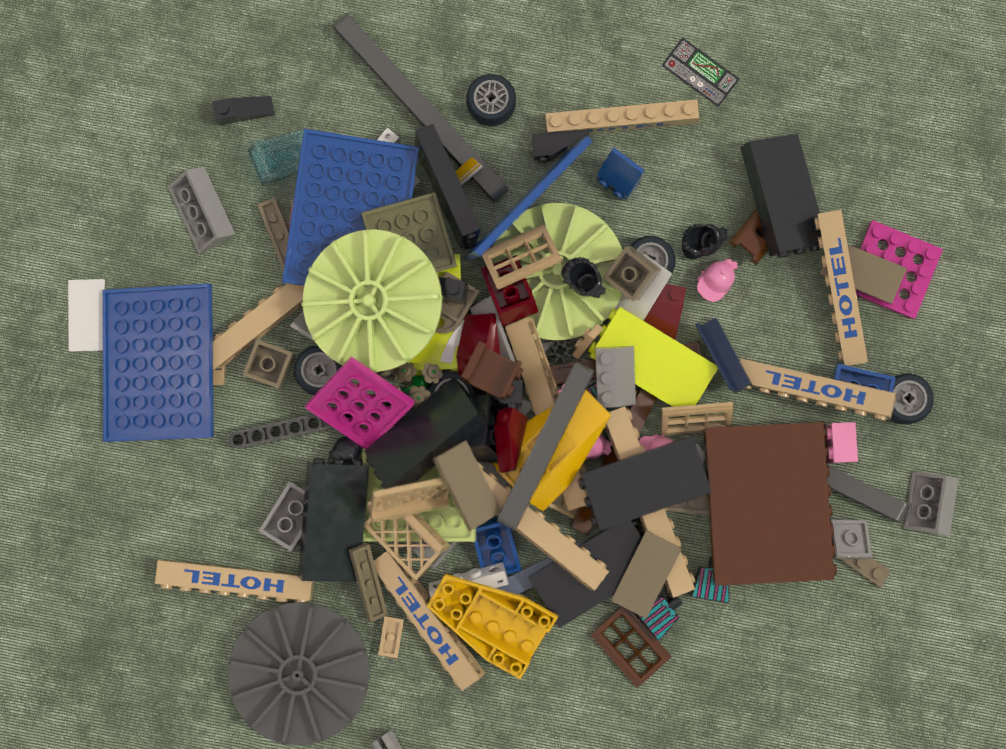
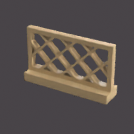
[368,478,449,523]
[364,513,450,580]

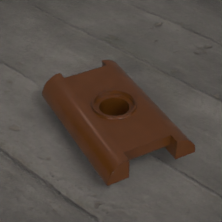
[728,208,768,265]

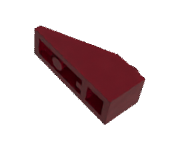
[494,407,528,473]

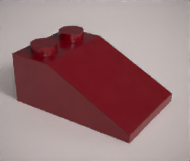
[480,255,539,326]
[644,284,686,340]
[456,313,500,376]

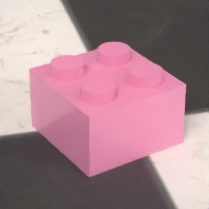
[824,422,858,464]

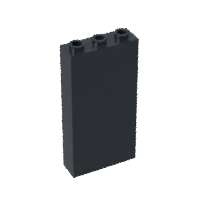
[414,124,481,249]
[740,133,822,258]
[364,377,488,489]
[577,436,711,531]
[298,458,369,582]
[528,519,644,628]

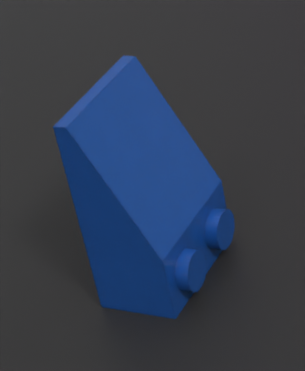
[596,147,645,201]
[832,364,896,392]
[474,515,522,574]

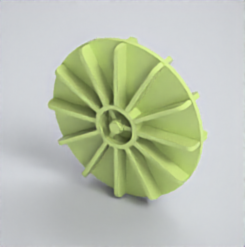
[491,203,622,340]
[301,230,443,372]

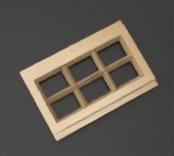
[482,225,562,290]
[660,402,733,436]

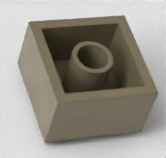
[603,246,662,302]
[243,339,295,390]

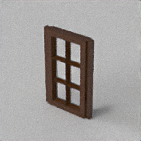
[590,606,672,688]

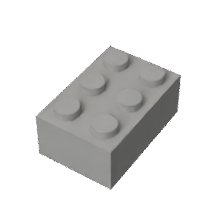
[259,481,305,552]

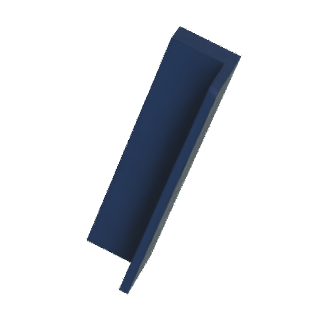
[695,317,752,394]

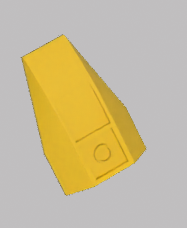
[493,390,611,511]
[427,574,558,679]

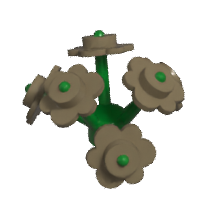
[392,362,443,410]

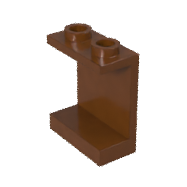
[461,341,524,401]

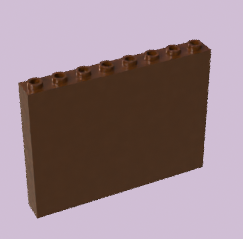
[703,422,837,586]

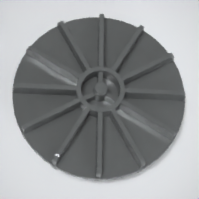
[228,602,370,745]

